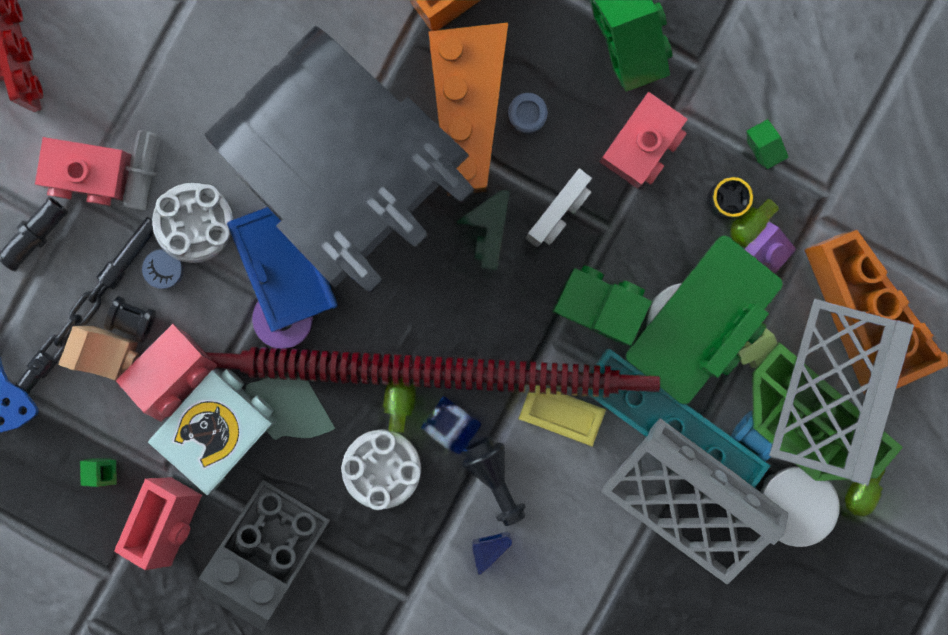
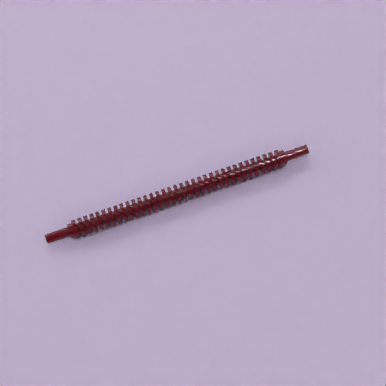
[205,347,660,397]

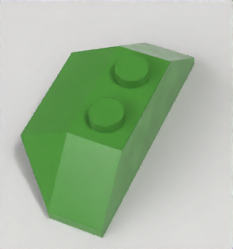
[752,342,903,481]

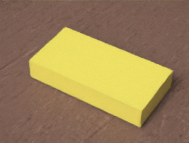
[518,386,606,447]

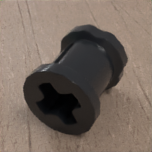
[104,296,156,343]

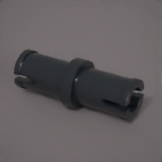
[0,197,68,271]

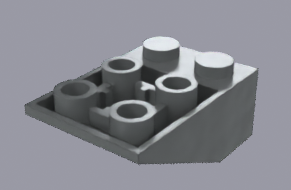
[195,480,330,631]

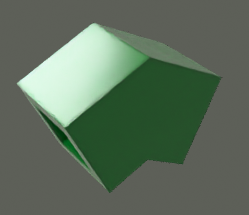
[746,119,789,169]
[80,458,117,487]

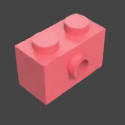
[599,92,688,189]
[35,137,131,206]
[116,324,217,422]
[114,477,202,570]

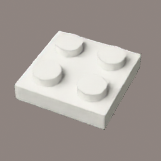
[525,168,592,247]

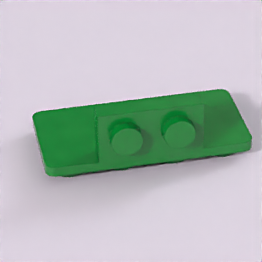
[626,236,783,404]

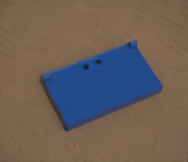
[227,207,338,332]

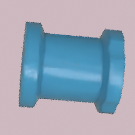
[731,411,772,462]

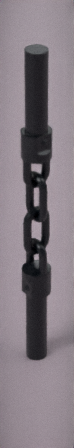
[0,216,154,423]

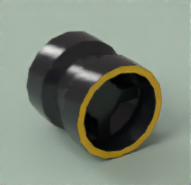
[707,177,753,220]

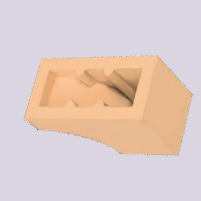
[58,326,139,380]

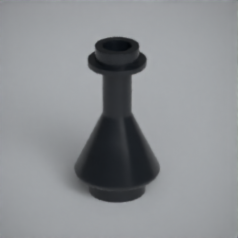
[462,436,526,526]

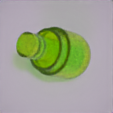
[730,199,779,247]
[383,378,416,433]
[845,469,886,517]

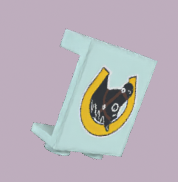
[148,369,277,495]

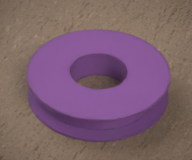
[252,301,313,349]

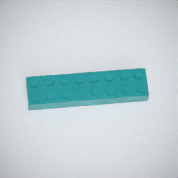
[579,348,770,488]

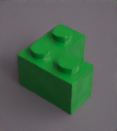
[590,0,673,92]
[552,265,652,346]

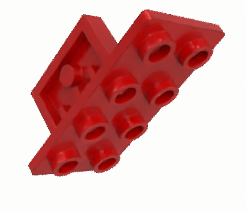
[0,0,44,112]

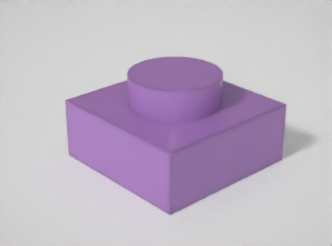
[745,222,796,274]

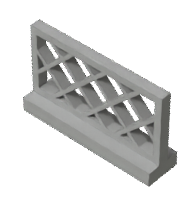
[769,299,914,486]
[601,418,789,585]

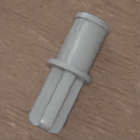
[120,130,161,211]

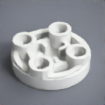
[152,183,233,263]
[341,429,421,510]
[761,466,840,547]

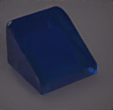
[421,396,481,454]
[472,531,512,575]

